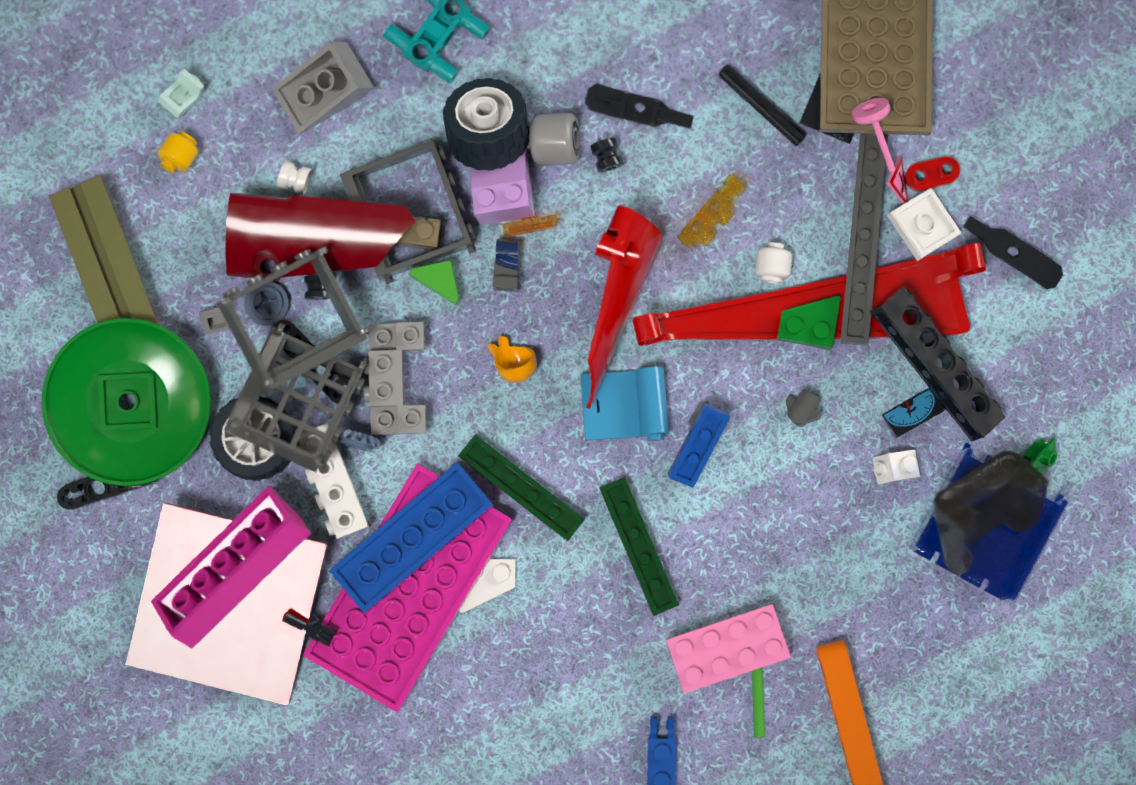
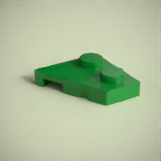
[777,296,840,350]

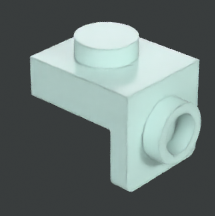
[158,69,204,119]

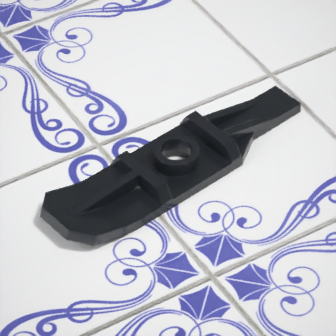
[585,84,694,129]
[963,216,1063,289]

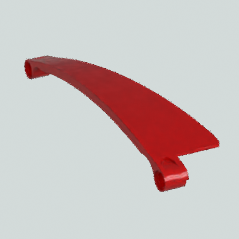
[632,243,987,346]

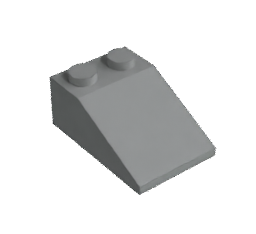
[272,42,374,134]

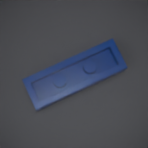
[667,403,730,488]

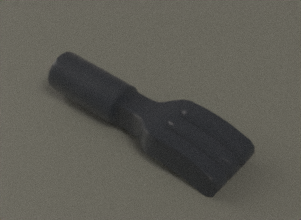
[282,612,336,646]

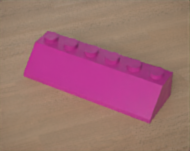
[150,486,311,649]

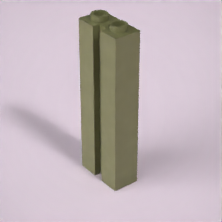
[49,175,161,326]

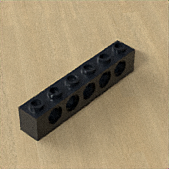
[869,286,1006,442]

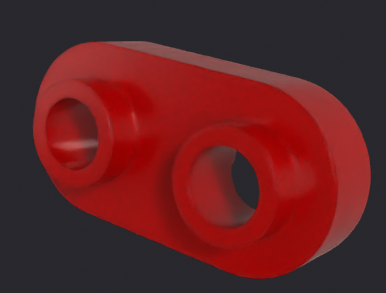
[905,156,960,192]

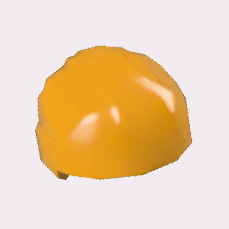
[487,335,537,383]

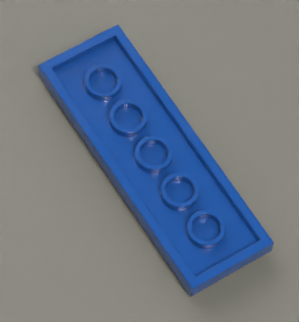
[329,462,494,614]

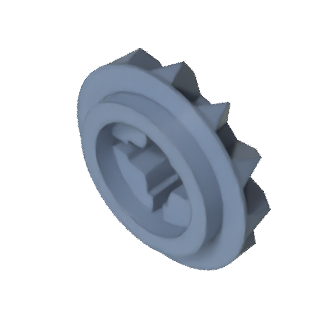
[244,282,289,326]
[338,429,380,452]

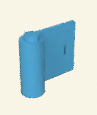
[580,367,669,441]

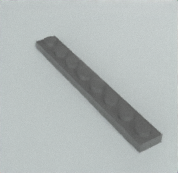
[841,133,888,346]

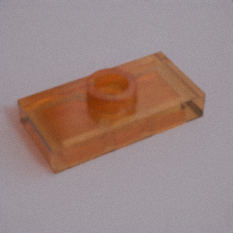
[502,213,558,237]

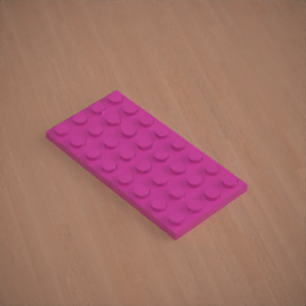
[303,463,513,713]

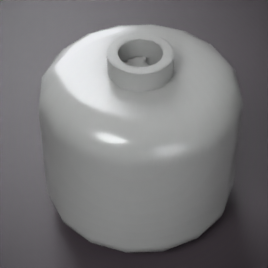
[527,113,580,166]

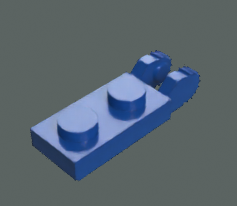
[647,716,676,785]

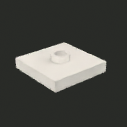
[887,188,961,261]

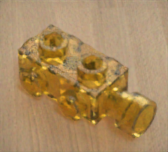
[677,174,746,249]

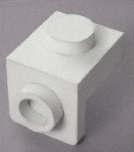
[873,450,920,485]

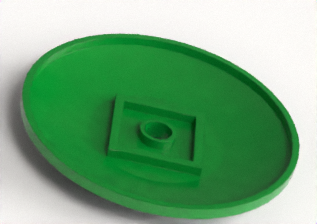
[42,318,211,486]

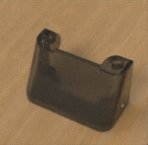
[932,451,1049,577]

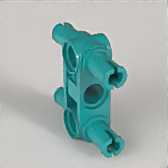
[383,0,491,84]

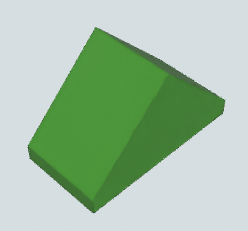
[409,260,460,306]

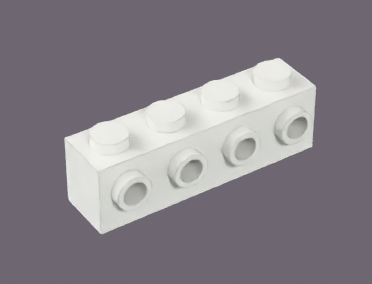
[295,423,370,540]

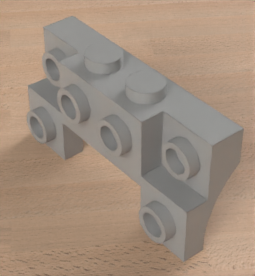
[364,322,426,436]

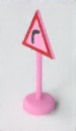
[852,98,908,205]

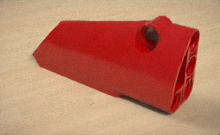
[586,205,663,409]

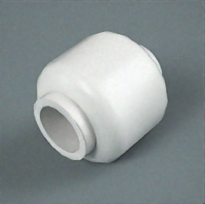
[755,242,792,284]

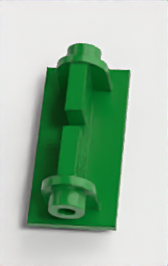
[1009,438,1057,493]

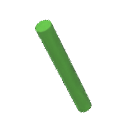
[752,667,765,737]

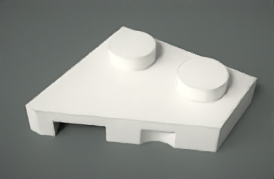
[459,559,516,613]

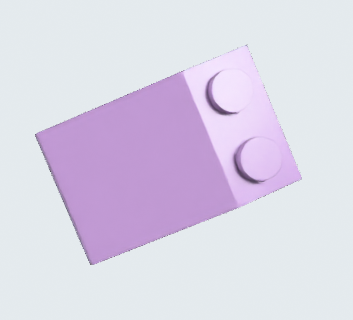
[471,147,535,225]

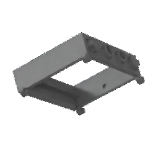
[340,140,475,284]
[217,247,370,393]

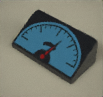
[882,388,945,439]

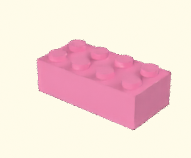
[665,604,791,693]

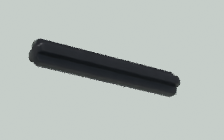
[718,64,806,146]

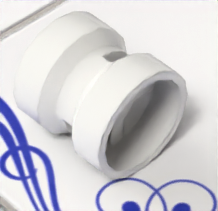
[277,160,312,195]

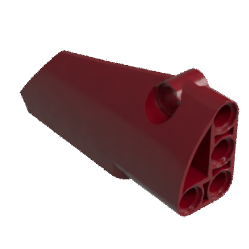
[225,193,416,282]

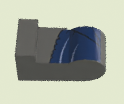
[493,239,519,292]

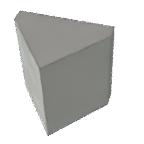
[199,307,230,335]

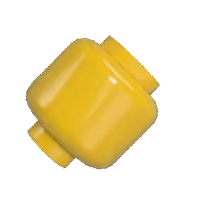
[157,131,198,174]

